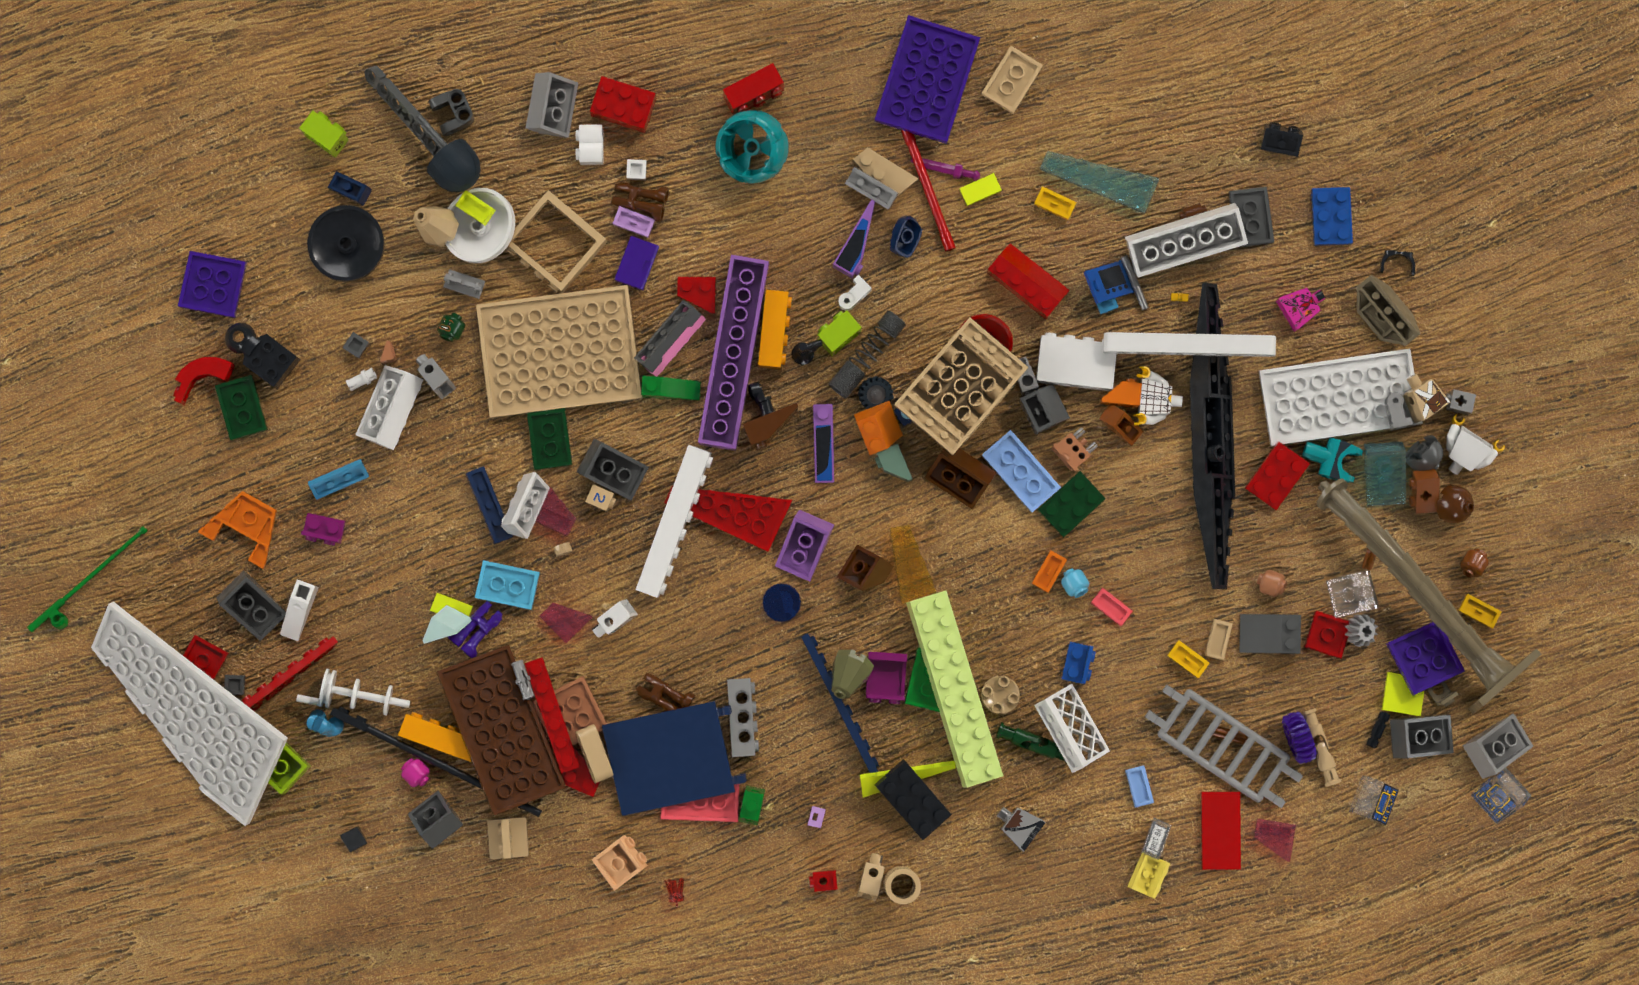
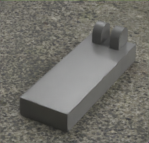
[845,167,899,210]

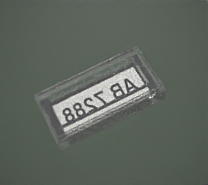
[1141,818,1172,860]

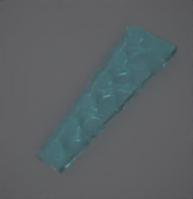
[1040,151,1159,214]

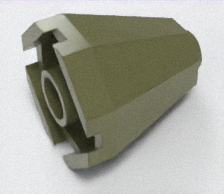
[831,649,874,699]

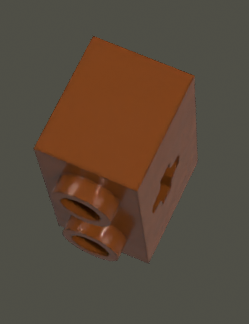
[1409,469,1440,514]

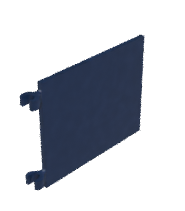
[602,701,747,816]

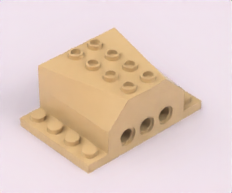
[894,317,1028,455]

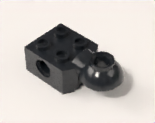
[225,323,301,390]

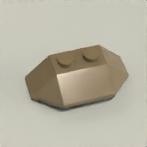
[1356,275,1421,346]

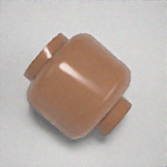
[1257,569,1287,597]

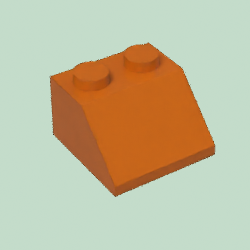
[854,401,903,455]

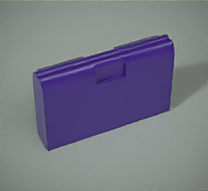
[614,236,659,290]

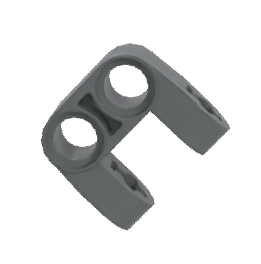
[428,89,474,136]

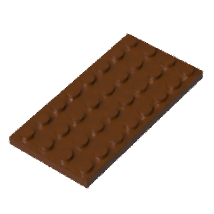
[436,645,566,817]

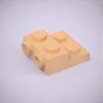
[592,835,648,891]

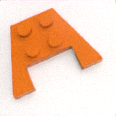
[198,491,277,569]

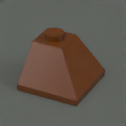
[837,545,894,591]

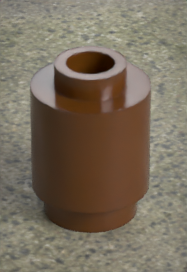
[1178,203,1207,220]

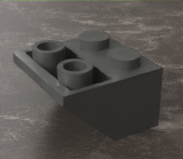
[1019,384,1070,435]

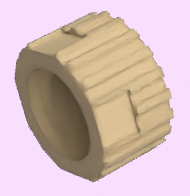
[553,542,572,557]

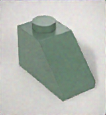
[874,444,912,482]

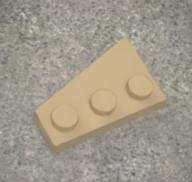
[853,147,919,198]

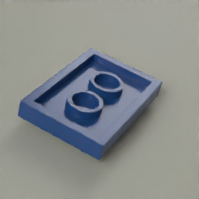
[1311,187,1353,246]

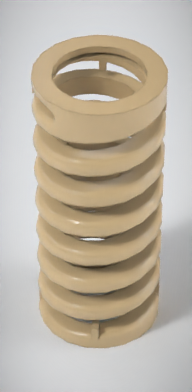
[883,866,921,904]

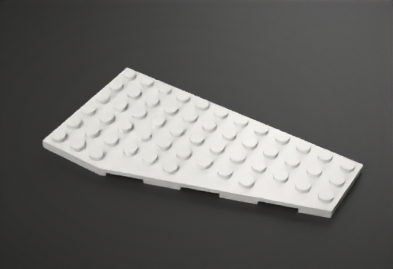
[91,602,288,826]

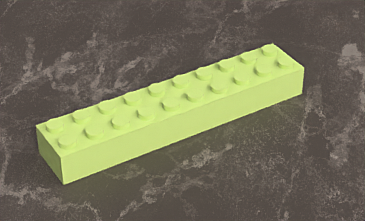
[906,591,1003,788]

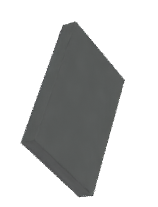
[1228,187,1275,248]

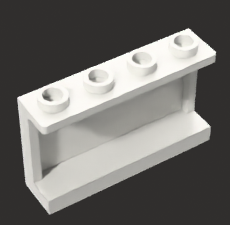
[1036,333,1117,391]

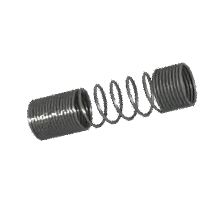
[828,310,906,399]

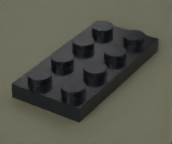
[874,759,952,840]

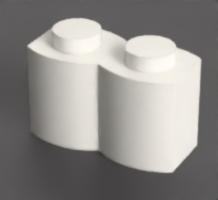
[576,124,604,165]

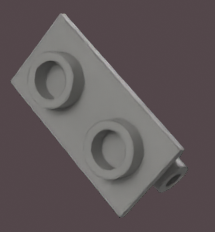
[443,269,485,299]

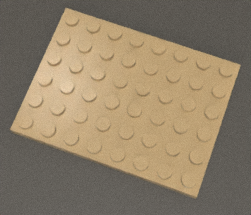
[476,285,642,418]

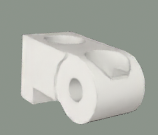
[839,275,872,311]

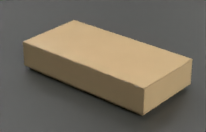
[1204,619,1233,661]

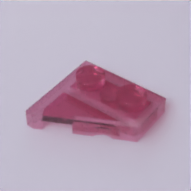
[535,487,576,537]
[540,603,593,644]
[1254,818,1296,862]

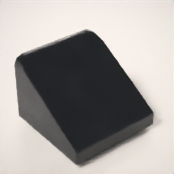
[340,826,368,852]

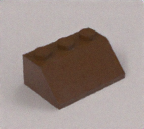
[925,448,997,509]

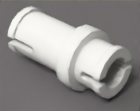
[346,367,377,391]

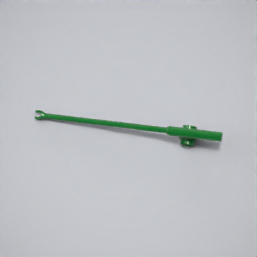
[27,526,148,632]

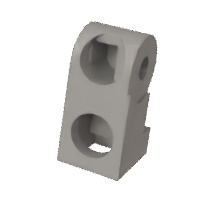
[1017,356,1039,396]
[1385,392,1413,431]

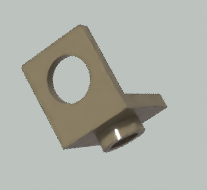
[1427,682,1459,707]

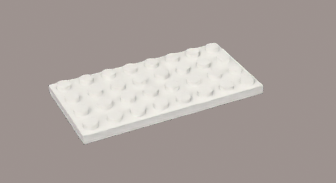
[1258,349,1423,446]

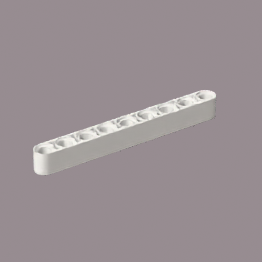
[1103,332,1276,357]

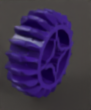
[1282,712,1317,764]

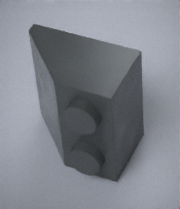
[408,790,463,849]

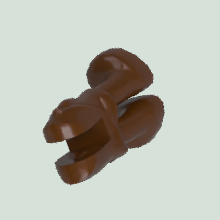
[611,182,669,222]
[636,673,696,711]

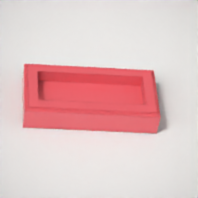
[1091,588,1133,627]

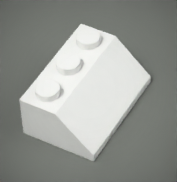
[501,472,550,539]

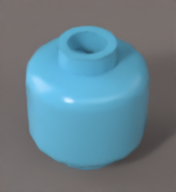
[1061,568,1090,598]

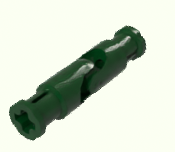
[996,722,1067,764]

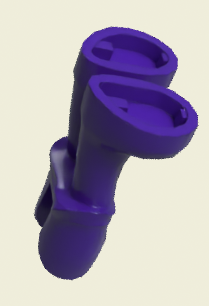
[447,601,503,658]

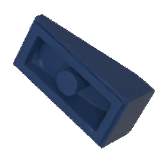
[328,171,372,206]

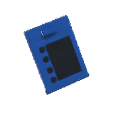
[1083,260,1134,304]

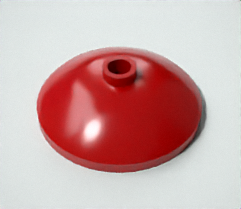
[959,314,1013,352]

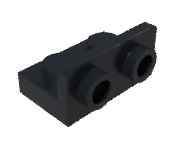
[1260,122,1303,157]

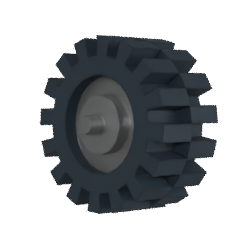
[858,376,894,409]

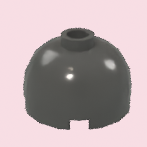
[1404,435,1443,471]

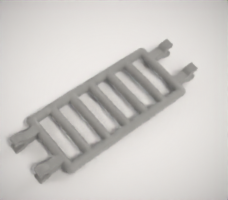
[1145,684,1303,808]

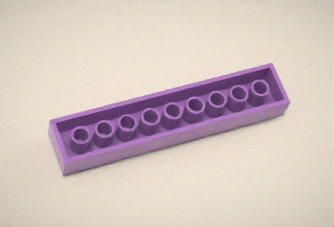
[698,255,769,451]

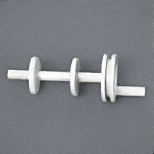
[296,669,411,716]

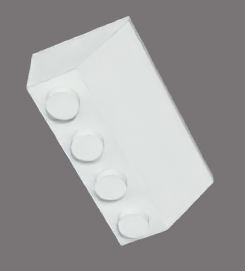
[356,365,423,450]

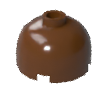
[1437,484,1474,524]

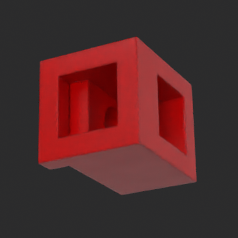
[809,870,838,892]

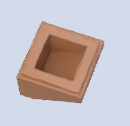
[380,341,397,364]

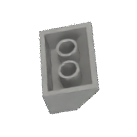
[525,72,578,138]

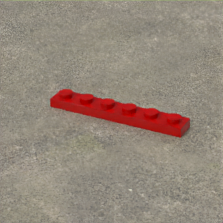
[524,657,580,774]

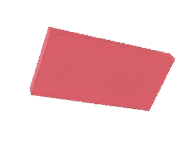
[661,784,740,822]

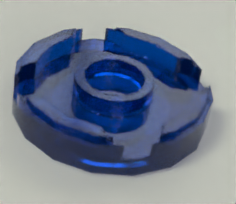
[763,584,801,622]

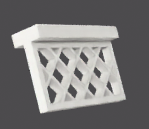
[1034,684,1110,773]

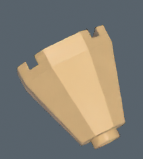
[413,206,459,247]

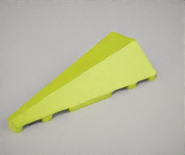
[860,761,956,798]

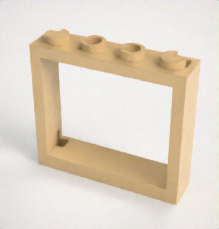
[506,190,607,293]

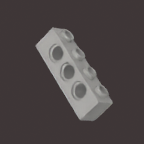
[727,678,759,757]

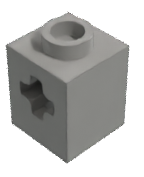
[1446,389,1476,415]

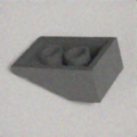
[577,438,649,501]
[216,570,286,641]
[1239,614,1301,654]
[1390,715,1454,759]

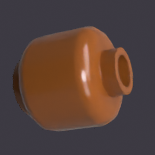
[1460,548,1489,578]

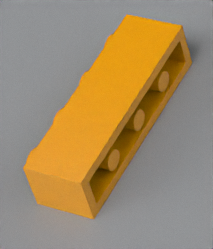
[758,290,792,370]
[398,712,471,762]

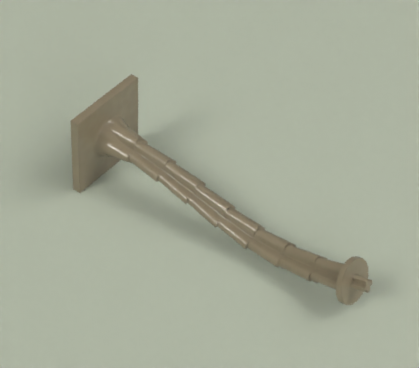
[1316,478,1542,714]

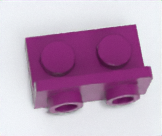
[301,513,346,546]

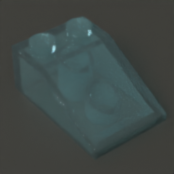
[1364,442,1406,506]

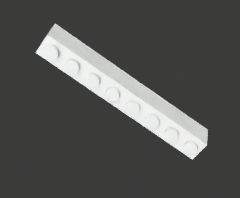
[636,445,713,598]

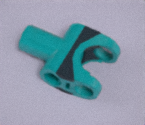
[1302,438,1363,483]

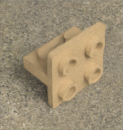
[487,817,529,859]

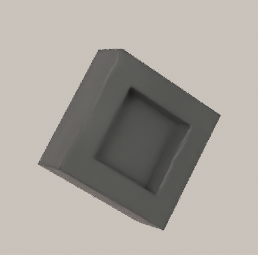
[342,332,370,359]
[224,675,246,695]

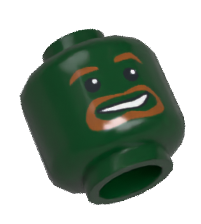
[437,313,465,342]

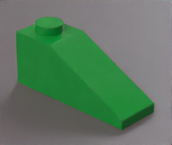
[641,376,701,401]

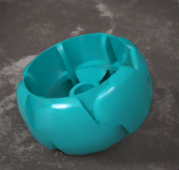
[715,110,789,184]

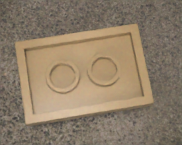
[981,46,1043,114]

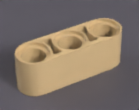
[575,724,613,783]

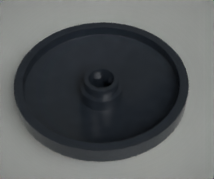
[307,205,385,282]

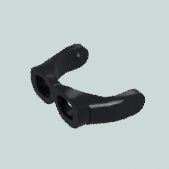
[1379,250,1416,276]

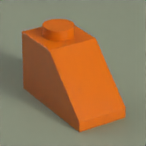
[1100,379,1142,408]

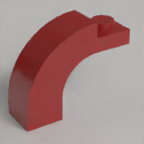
[173,357,236,406]

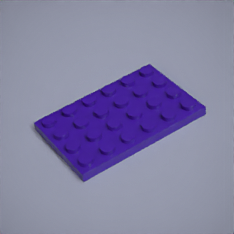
[874,15,981,144]

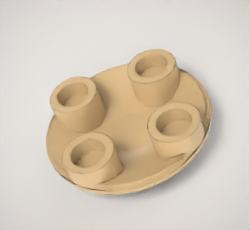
[981,676,1020,714]

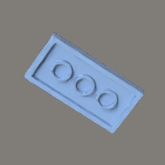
[981,430,1061,513]

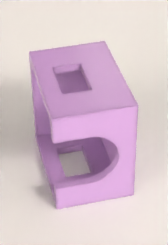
[808,806,825,828]

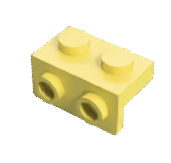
[1127,852,1170,899]

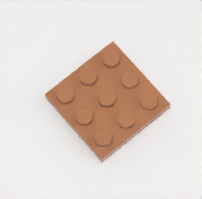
[532,676,607,746]

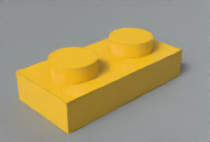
[1034,186,1077,220]
[1458,594,1502,629]
[1167,640,1210,678]

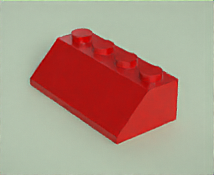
[987,243,1070,320]

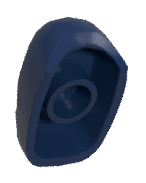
[890,215,923,258]

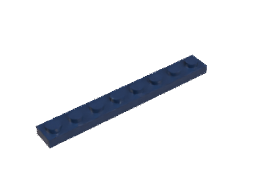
[801,633,880,773]

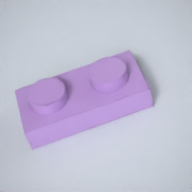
[613,206,655,238]

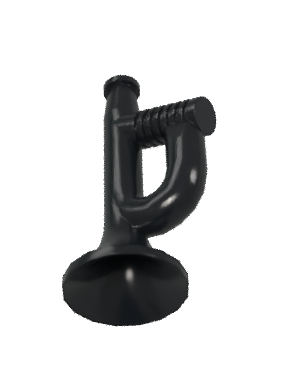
[792,339,823,365]

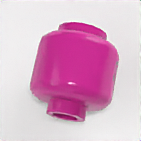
[401,758,430,787]

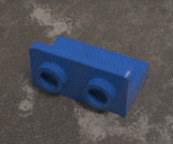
[1061,642,1096,684]

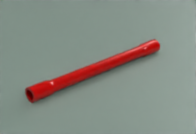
[901,130,956,252]

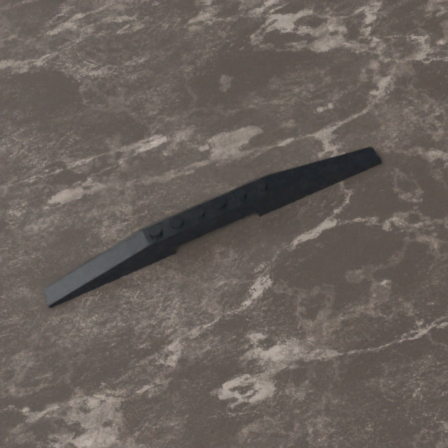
[1190,282,1235,590]

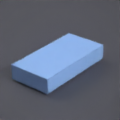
[1125,765,1154,808]

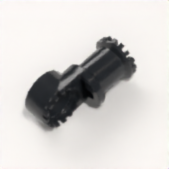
[748,381,775,417]

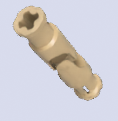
[1301,708,1342,787]

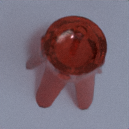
[664,878,684,908]

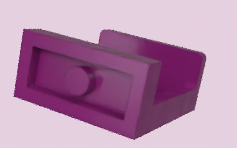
[866,652,907,704]

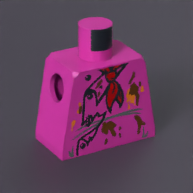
[1276,288,1325,332]

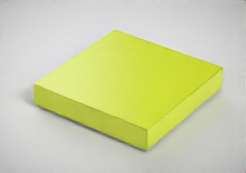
[1381,672,1425,716]

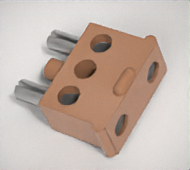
[1052,427,1098,473]

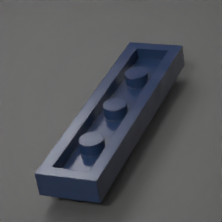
[465,466,513,545]

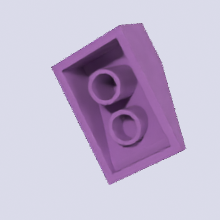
[775,510,834,582]

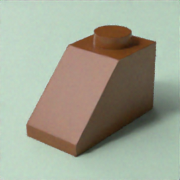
[1099,404,1144,446]

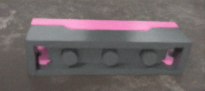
[634,300,706,377]

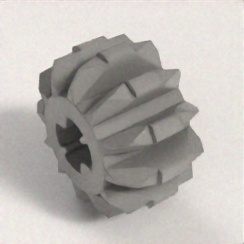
[1345,614,1378,647]

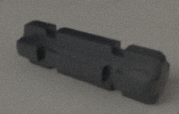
[1366,711,1390,748]

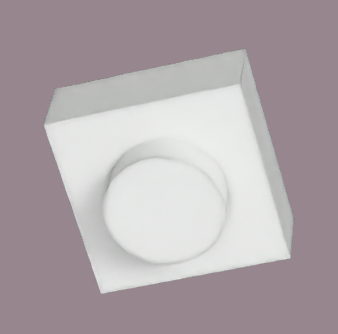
[626,159,647,180]

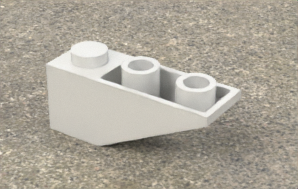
[280,579,319,641]

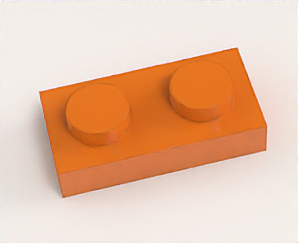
[1031,550,1067,593]

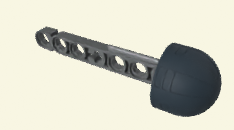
[364,66,481,192]

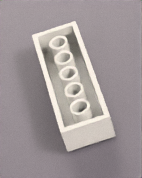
[1125,203,1248,277]

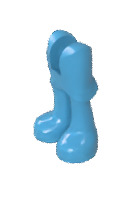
[306,709,344,737]

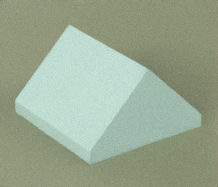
[423,605,472,644]

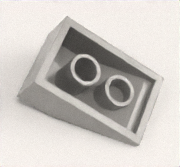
[1462,713,1533,779]

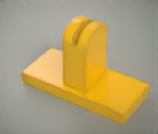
[1171,293,1189,302]

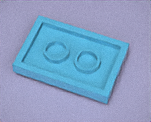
[475,560,540,610]

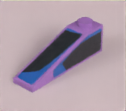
[833,199,875,278]
[813,404,834,483]

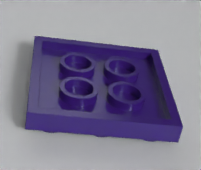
[178,251,247,318]
[1386,622,1465,696]

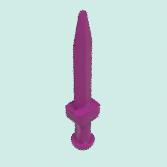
[911,158,980,181]

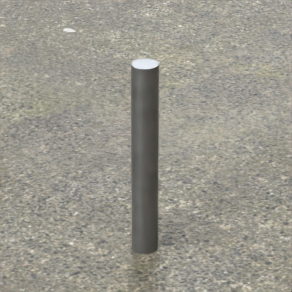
[1121,255,1149,311]

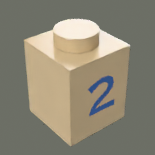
[585,484,617,512]

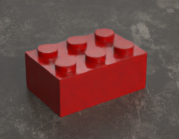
[722,63,784,115]
[590,76,657,133]

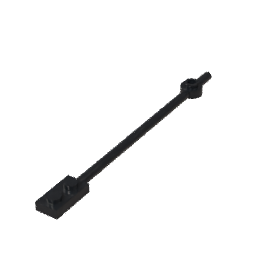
[330,706,542,817]

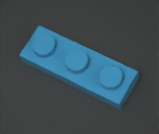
[308,459,369,500]

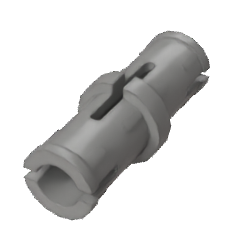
[511,660,535,701]

